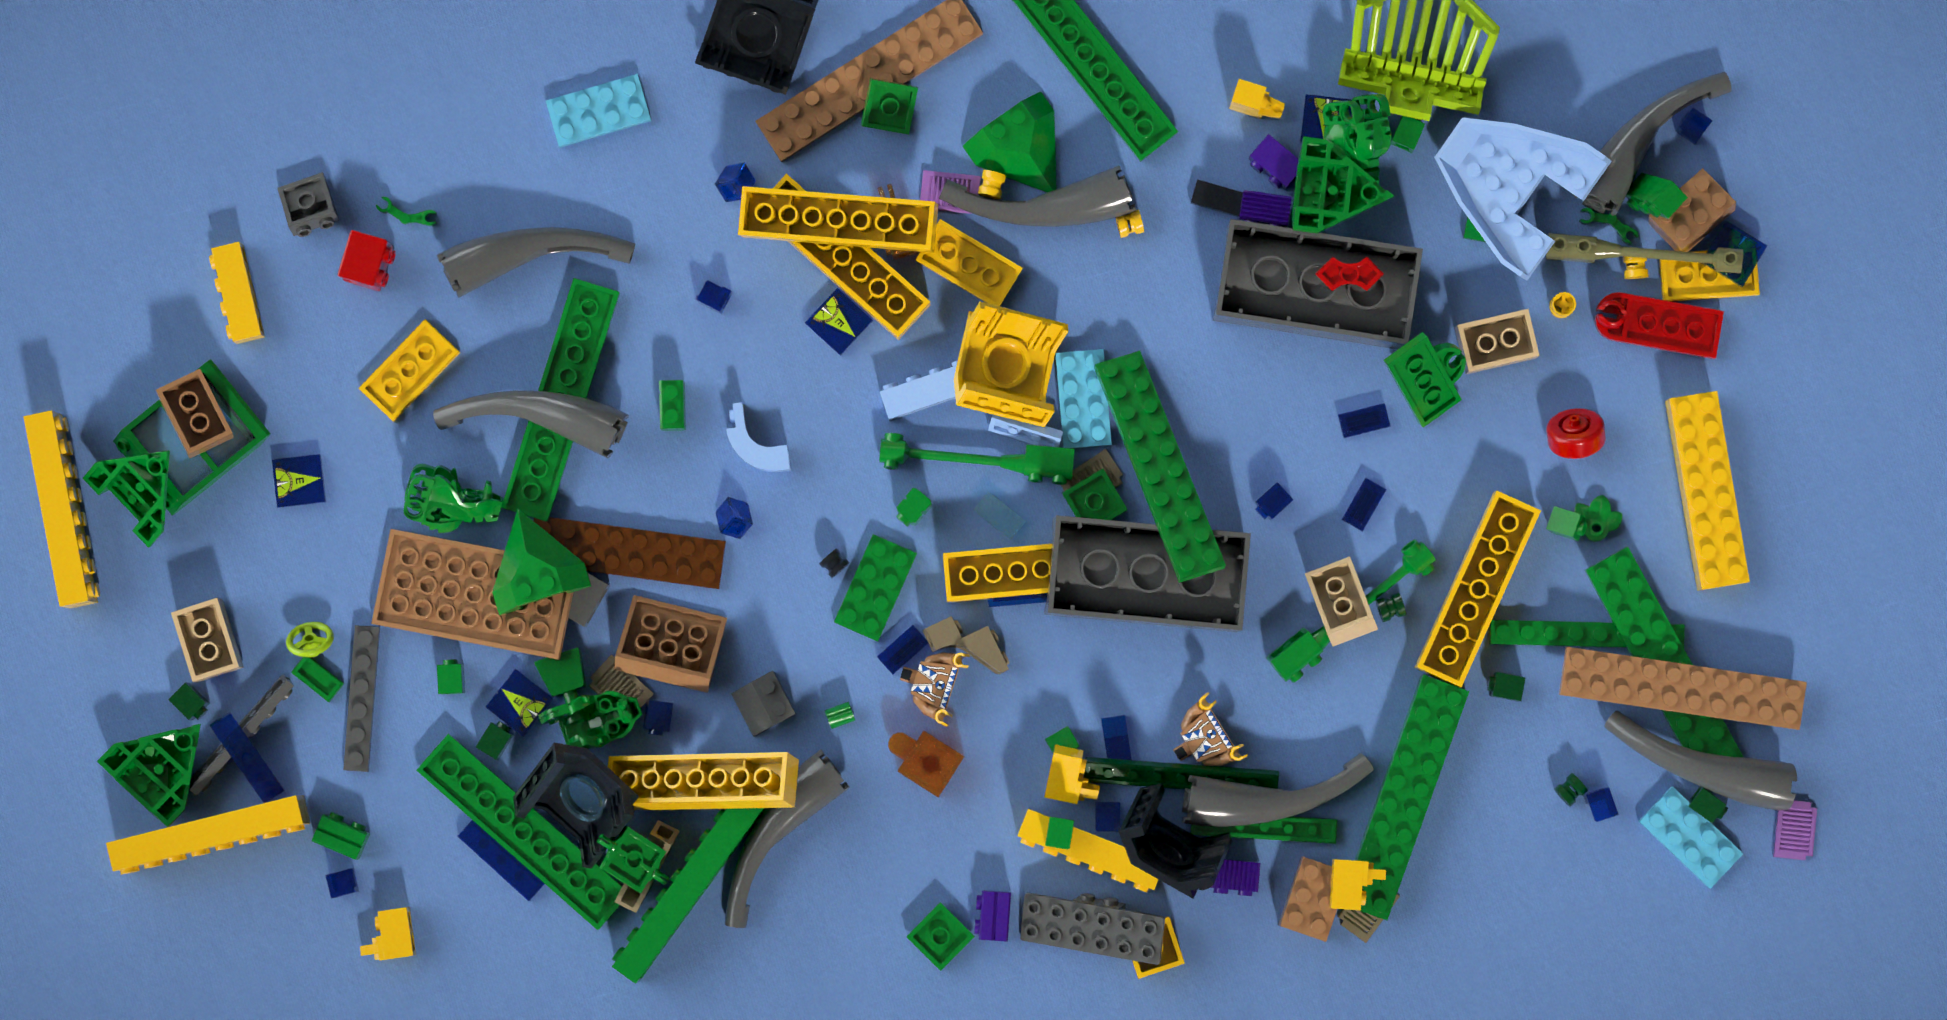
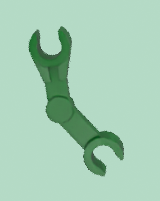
[376,197,437,226]
[1579,208,1639,245]

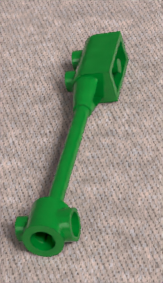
[879,433,1075,485]
[1266,539,1436,683]

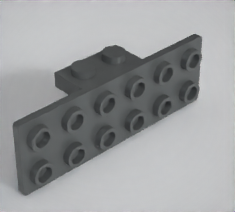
[1020,893,1165,965]

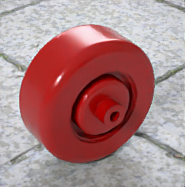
[1546,408,1606,459]

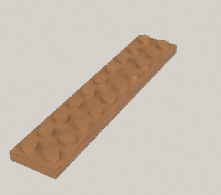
[755,0,983,162]
[1559,647,1807,730]

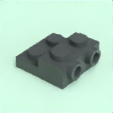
[277,172,339,237]

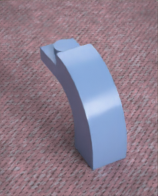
[726,402,791,472]

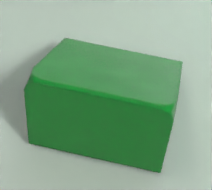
[1045,726,1080,753]

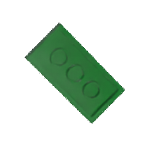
[834,534,917,642]

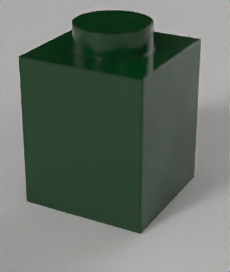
[1487,672,1526,702]
[168,682,210,720]
[476,721,514,760]
[1688,786,1728,823]

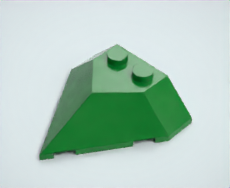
[962,91,1057,193]
[1292,136,1394,234]
[83,450,170,548]
[492,509,592,615]
[97,724,201,827]

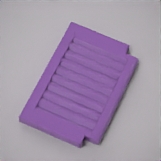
[920,170,981,214]
[1773,801,1817,860]

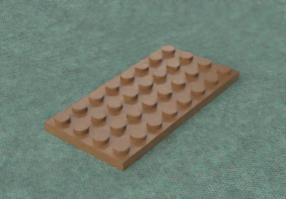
[371,529,573,660]

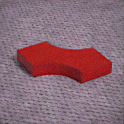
[1315,257,1384,291]

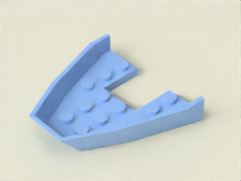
[1434,117,1612,281]

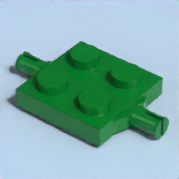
[597,826,669,893]

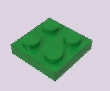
[861,78,918,135]
[1062,468,1128,520]
[906,902,975,971]

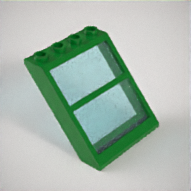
[113,359,271,516]

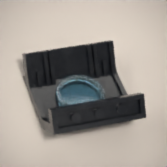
[513,742,639,869]

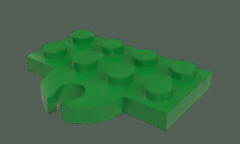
[1383,332,1466,428]

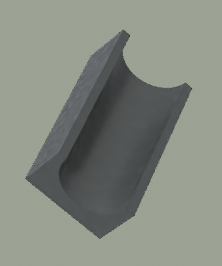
[1213,219,1423,350]
[1044,515,1251,632]

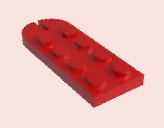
[1594,292,1724,359]

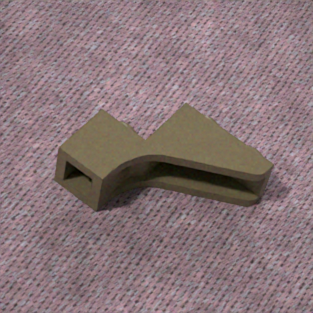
[923,616,1010,674]
[615,820,680,913]

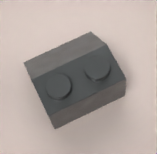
[731,671,796,737]

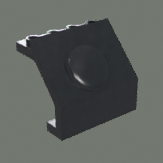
[695,0,818,95]
[1119,783,1232,899]

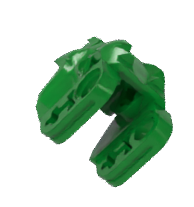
[1323,94,1392,184]
[403,464,503,533]
[538,691,642,749]

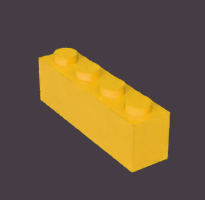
[209,242,265,344]

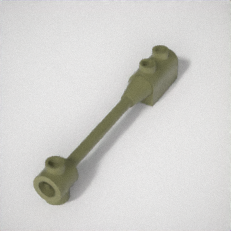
[1546,233,1743,273]

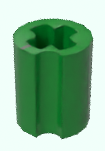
[825,701,855,729]

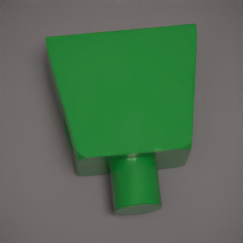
[534,647,586,703]

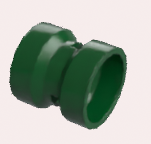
[1376,593,1406,622]
[1554,773,1588,807]

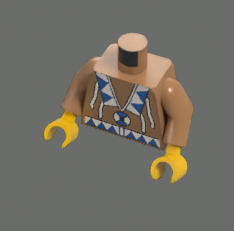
[900,652,970,726]
[1173,692,1248,766]

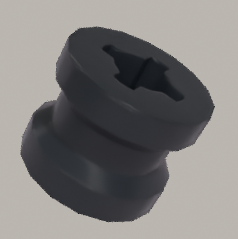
[819,548,849,578]

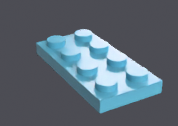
[546,74,652,148]
[1055,349,1112,449]
[1638,786,1743,889]

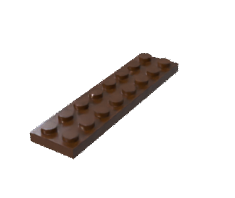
[534,517,726,589]

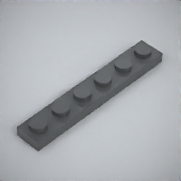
[343,625,380,772]
[189,674,294,795]

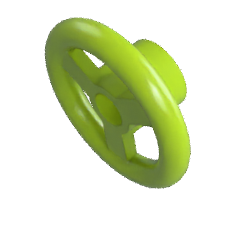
[286,622,334,657]

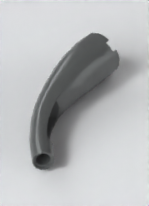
[1573,72,1732,216]
[939,165,1137,227]
[436,227,635,298]
[433,390,629,458]
[1604,711,1797,811]
[725,749,850,928]
[1182,753,1374,827]

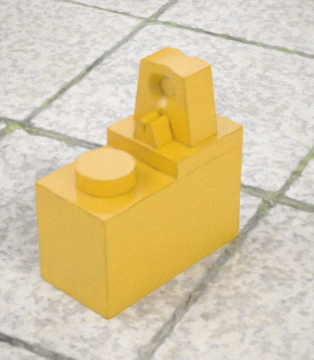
[1229,79,1285,119]
[1044,744,1100,804]
[1329,859,1386,910]
[360,907,416,961]

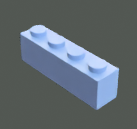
[880,361,957,421]

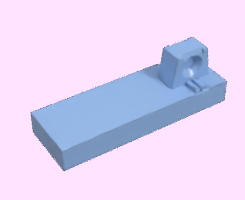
[988,415,1063,447]

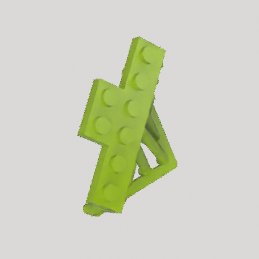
[1338,0,1500,121]

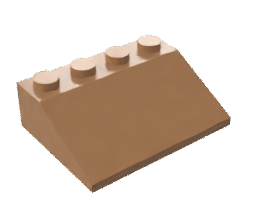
[614,595,727,693]

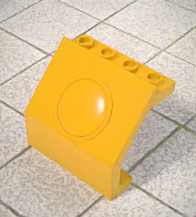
[954,301,1069,427]

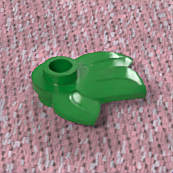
[1574,495,1622,542]

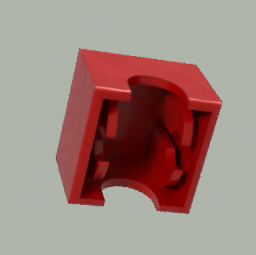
[337,230,396,291]

